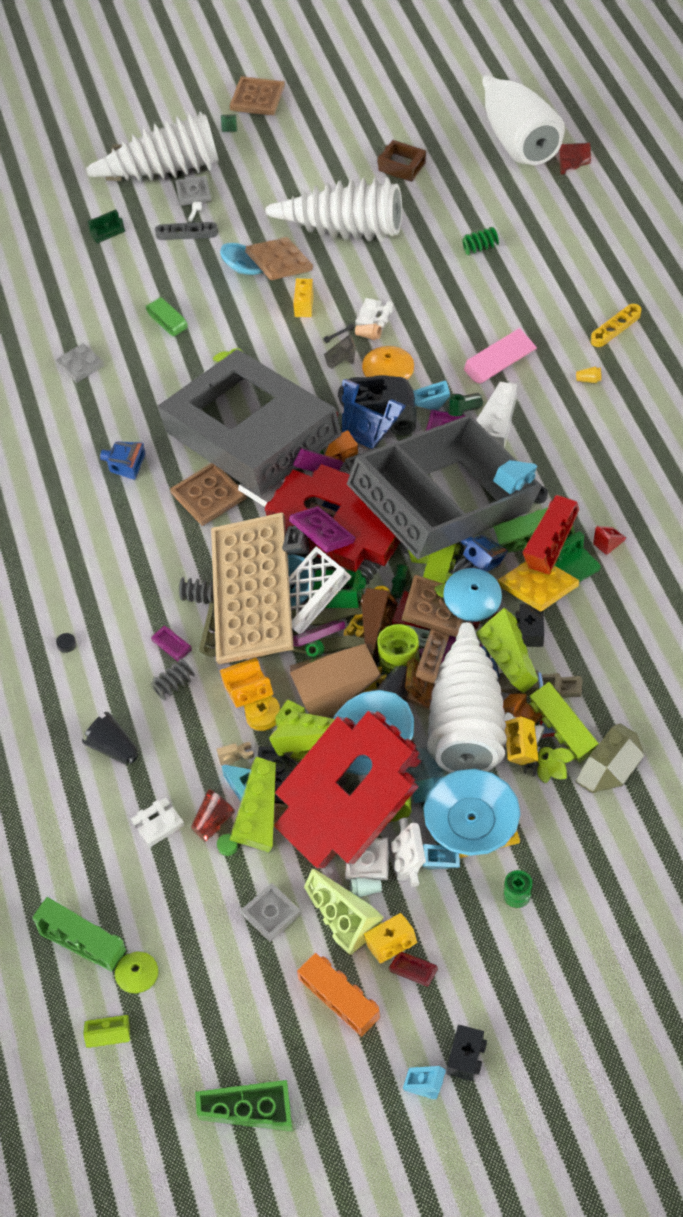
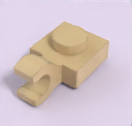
[216,742,254,765]

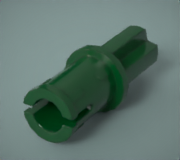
[390,564,408,599]

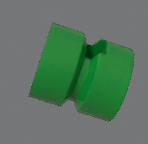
[503,870,533,908]

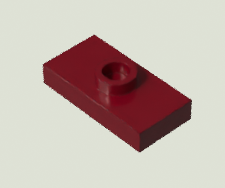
[389,952,438,987]

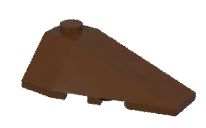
[361,588,398,666]

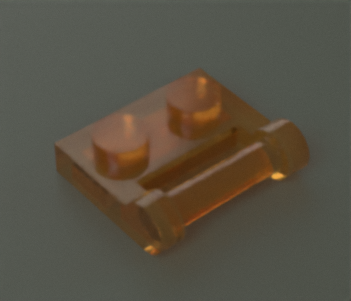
[405,658,434,708]

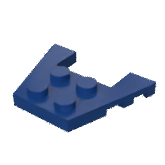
[342,379,406,449]

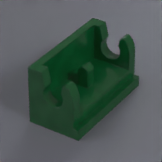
[87,209,126,244]

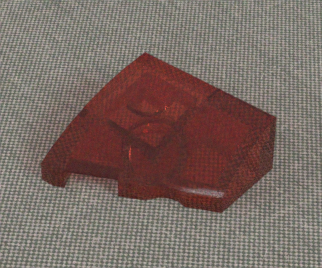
[558,143,591,175]
[191,789,235,842]

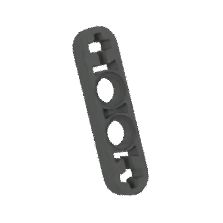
[155,222,218,240]

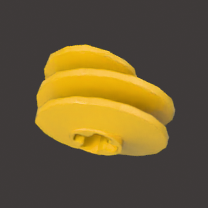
[244,696,280,731]

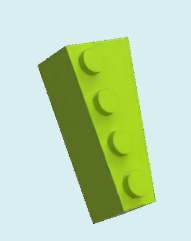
[476,608,539,693]

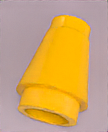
[576,366,602,383]

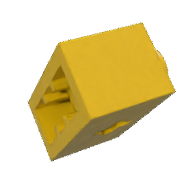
[294,278,314,317]
[505,717,538,765]
[364,913,417,964]

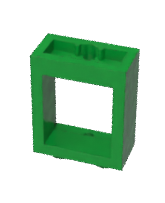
[313,570,366,608]

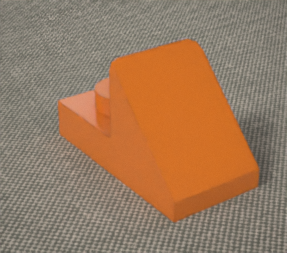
[502,694,542,724]

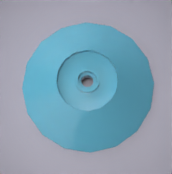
[333,690,414,776]
[423,769,521,856]

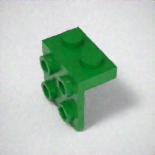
[554,531,601,583]

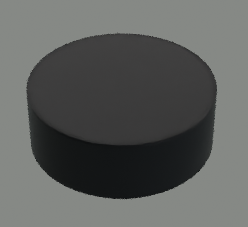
[534,486,548,504]
[56,633,76,653]

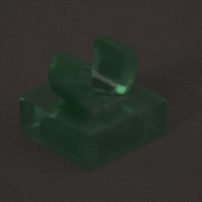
[221,114,237,132]

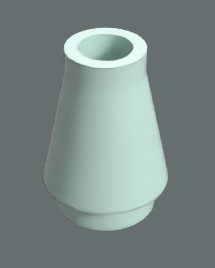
[349,877,382,898]

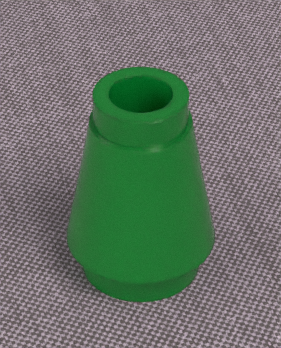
[305,640,324,658]

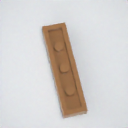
[415,628,449,683]

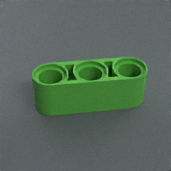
[146,297,188,337]

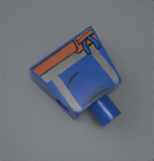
[100,441,146,480]
[460,535,508,572]

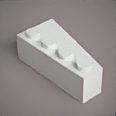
[476,382,517,449]

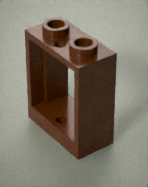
[377,140,426,182]

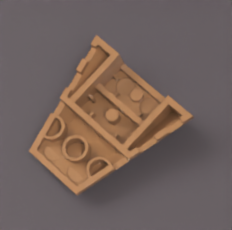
[290,644,381,718]

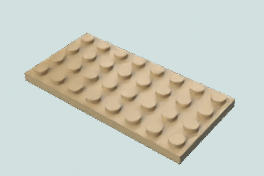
[211,512,293,664]

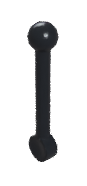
[323,324,354,343]

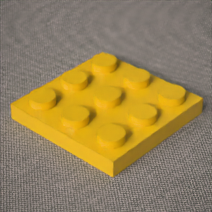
[497,561,579,612]

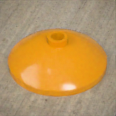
[362,346,414,380]

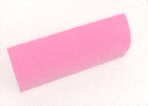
[464,328,537,384]

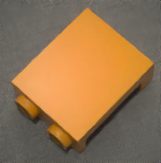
[219,657,274,708]

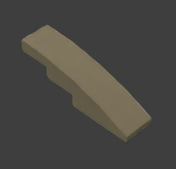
[499,670,583,698]

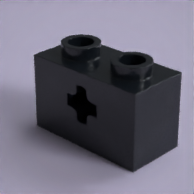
[515,604,544,647]
[447,1024,487,1081]

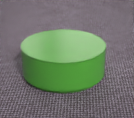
[217,834,238,856]

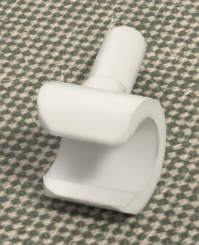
[188,202,203,222]

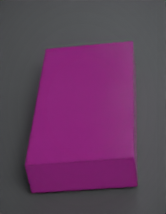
[151,625,192,661]

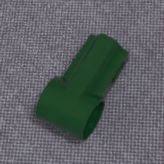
[448,393,483,417]

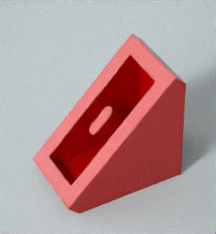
[593,526,627,555]

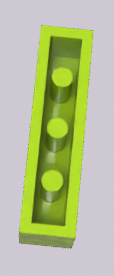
[423,542,461,584]
[529,682,599,764]

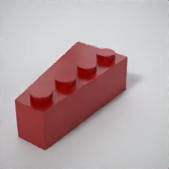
[523,495,580,575]

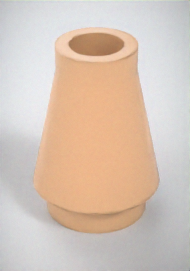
[355,323,381,340]

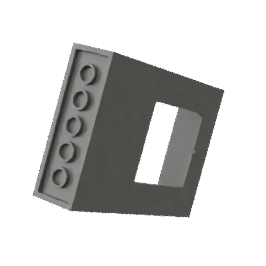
[158,349,341,496]
[347,415,542,559]

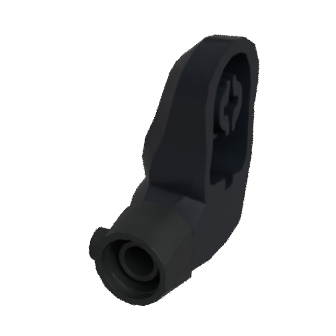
[338,375,417,436]

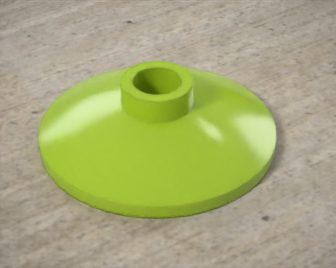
[115,951,159,994]

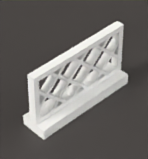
[289,547,351,634]

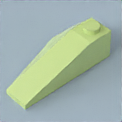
[304,869,384,954]

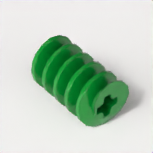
[462,227,499,256]

